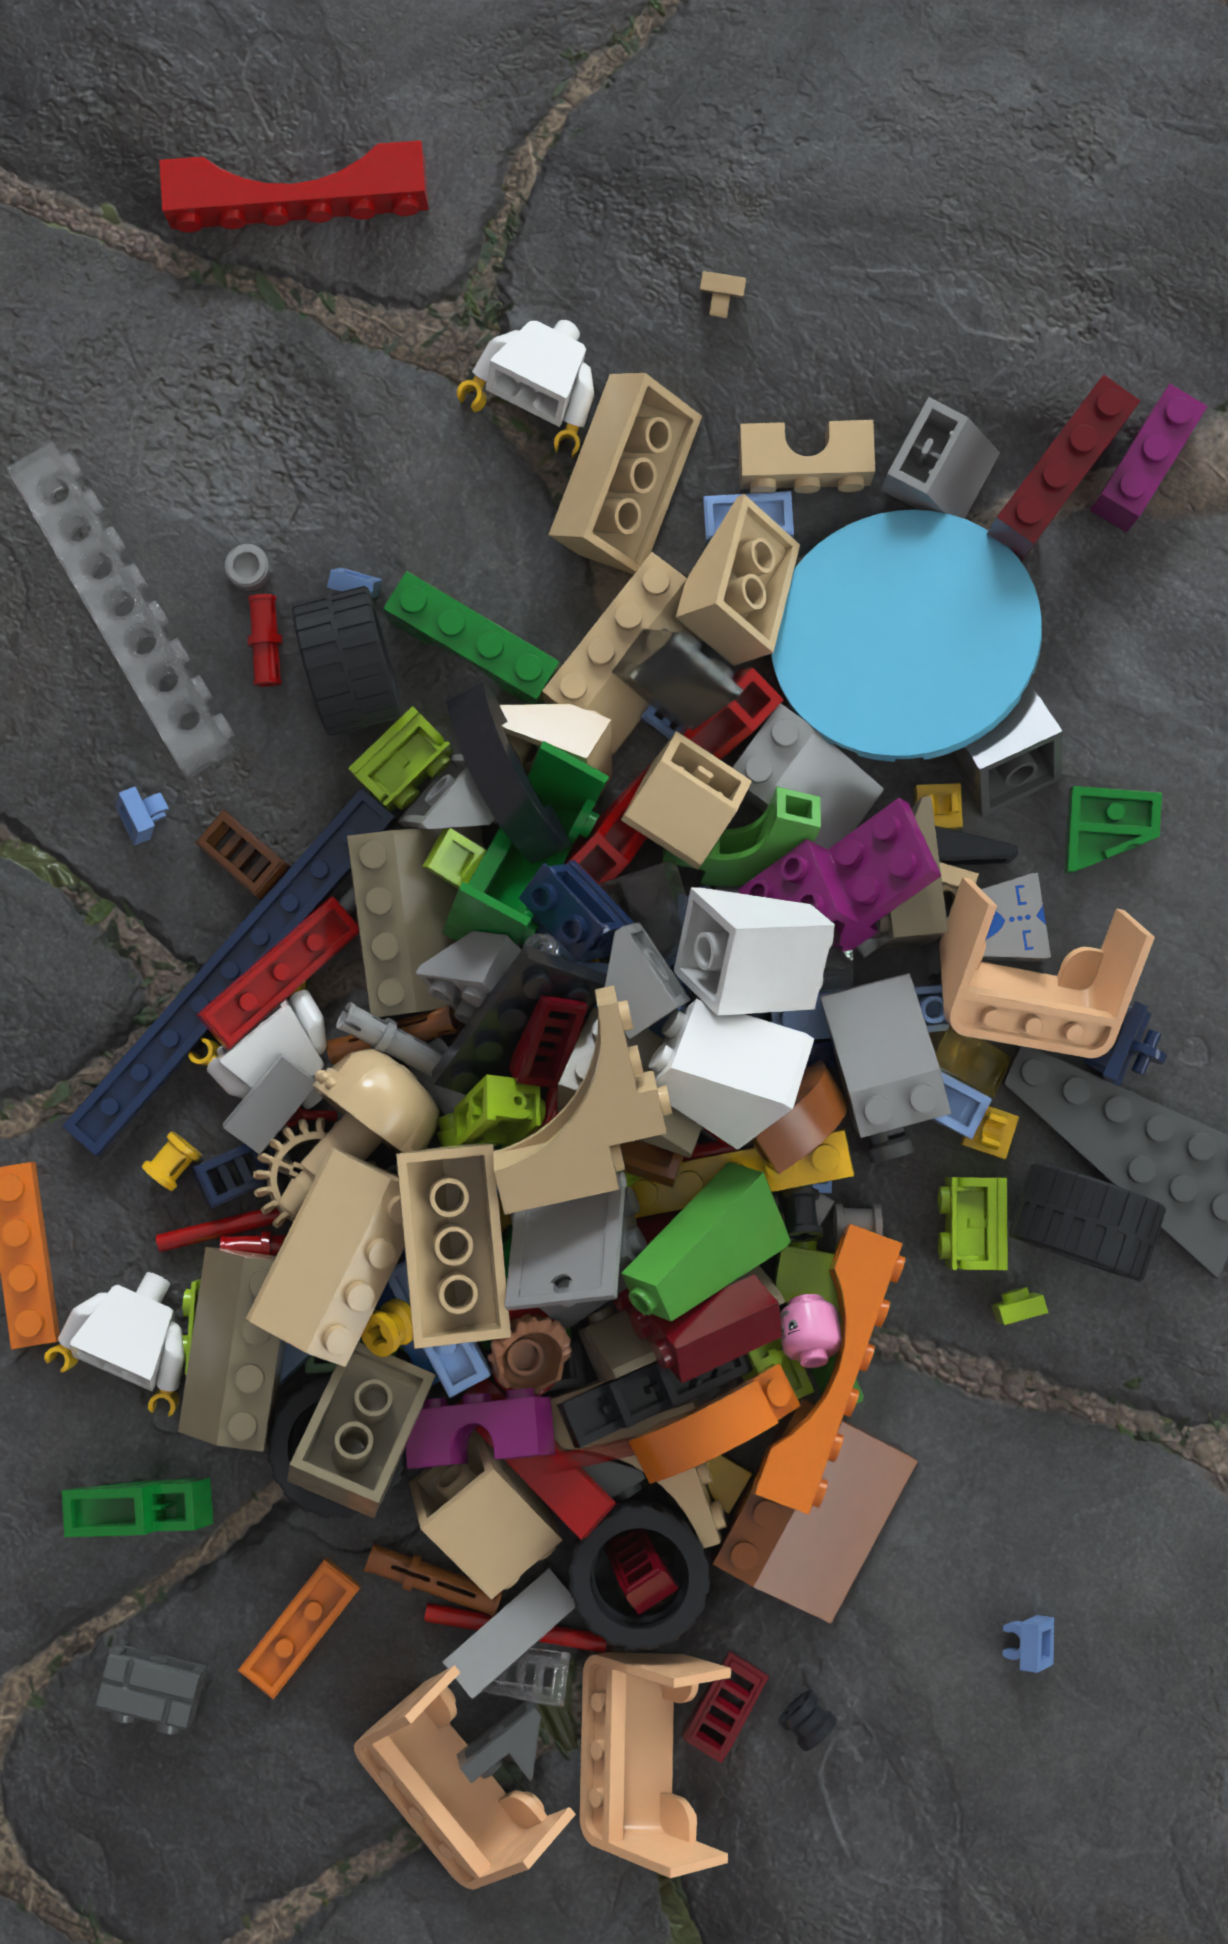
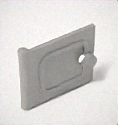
[504,1171,627,1311]

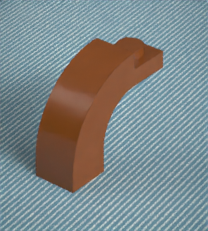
[750,1059,848,1174]

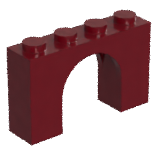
[987,374,1141,562]
[612,1209,782,1384]

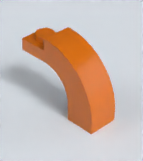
[629,1363,801,1484]

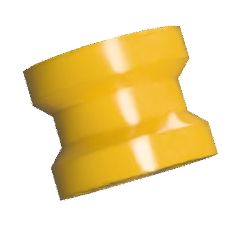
[361,1299,413,1357]

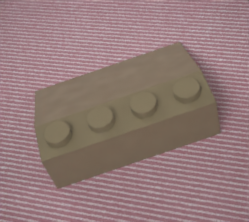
[347,825,484,1017]

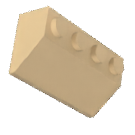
[549,373,702,575]
[542,552,703,756]
[396,1142,511,1349]
[246,1147,405,1367]

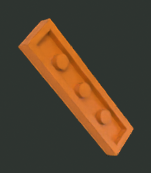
[0,1162,60,1350]

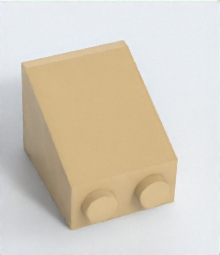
[409,1430,563,1600]

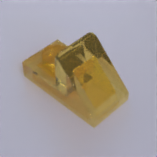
[936,1026,1012,1098]

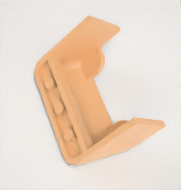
[939,877,1155,1058]
[580,1652,731,1878]
[354,1665,576,1890]

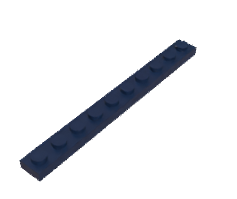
[62,788,397,1156]

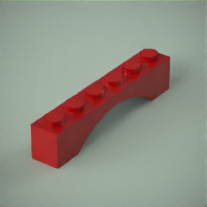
[159,140,429,233]
[563,668,784,890]

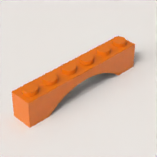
[751,1224,905,1515]

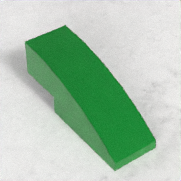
[62,1477,213,1537]

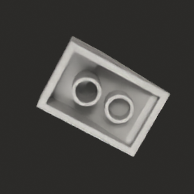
[733,703,884,849]
[819,973,951,1138]

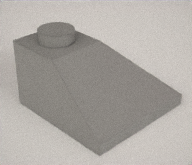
[397,754,498,829]
[605,922,691,1039]

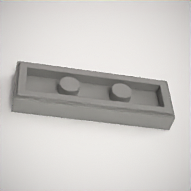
[442,1568,575,1700]

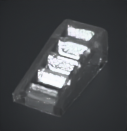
[482,1648,570,1707]

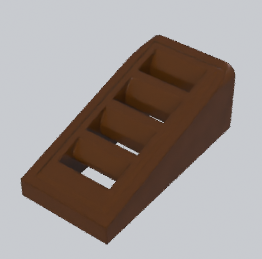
[195,809,292,900]

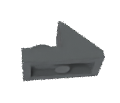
[456,1696,541,1783]

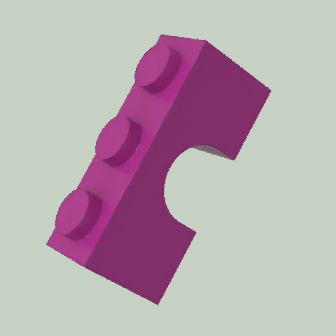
[1090,384,1208,532]
[406,1388,556,1469]

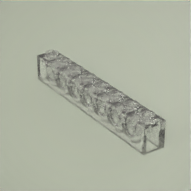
[6,442,235,778]

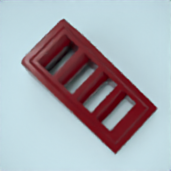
[509,995,588,1089]
[603,1528,678,1615]
[682,1650,769,1763]

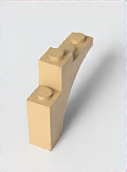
[493,985,673,1214]
[548,1380,728,1549]

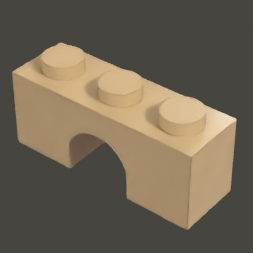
[738,420,875,493]

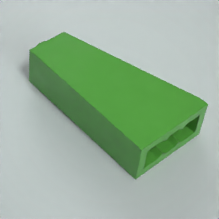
[621,1162,791,1322]

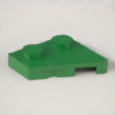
[1064,786,1162,874]

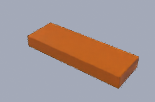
[238,1557,362,1699]

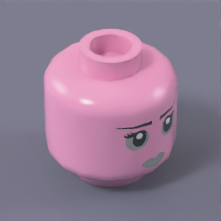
[780,1294,842,1368]

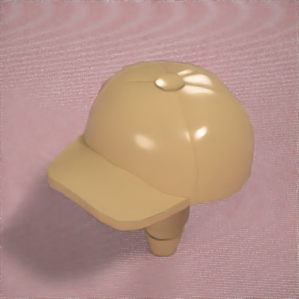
[278,1048,440,1219]

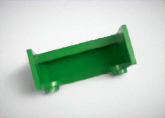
[441,741,609,948]

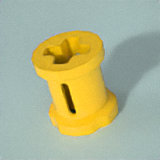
[141,1131,202,1191]

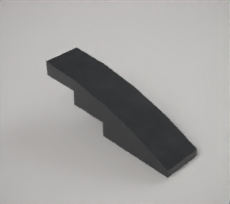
[557,1354,753,1448]

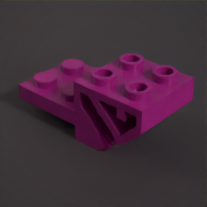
[738,798,942,952]

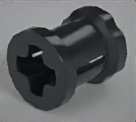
[778,1186,823,1243]

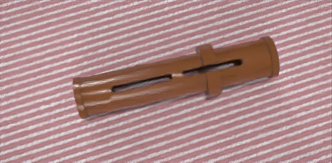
[326,1005,461,1065]
[364,1543,503,1617]

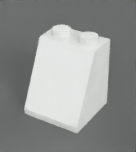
[674,887,835,1016]
[649,999,814,1150]

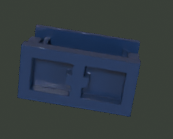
[519,860,634,962]

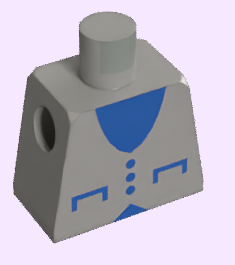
[947,873,1051,962]

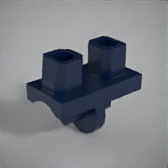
[1084,1001,1167,1086]

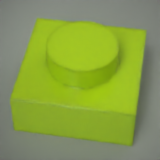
[422,828,487,889]
[991,1287,1048,1325]

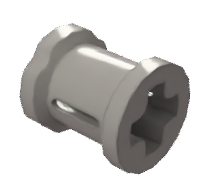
[833,1203,883,1244]

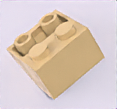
[621,731,752,870]

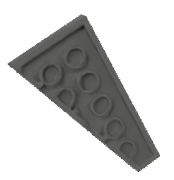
[1001,1046,1228,1279]

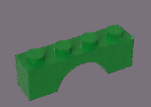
[383,571,560,705]

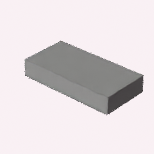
[223,1054,315,1154]

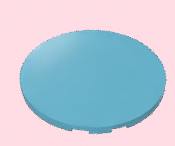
[771,510,1042,762]

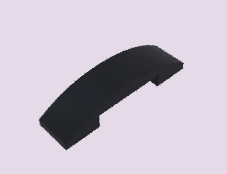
[447,681,571,864]

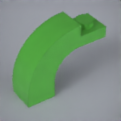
[662,787,821,886]

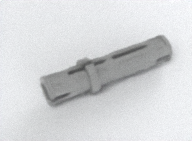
[336,1002,445,1077]

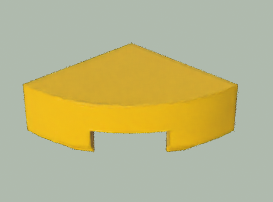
[707,1454,752,1514]

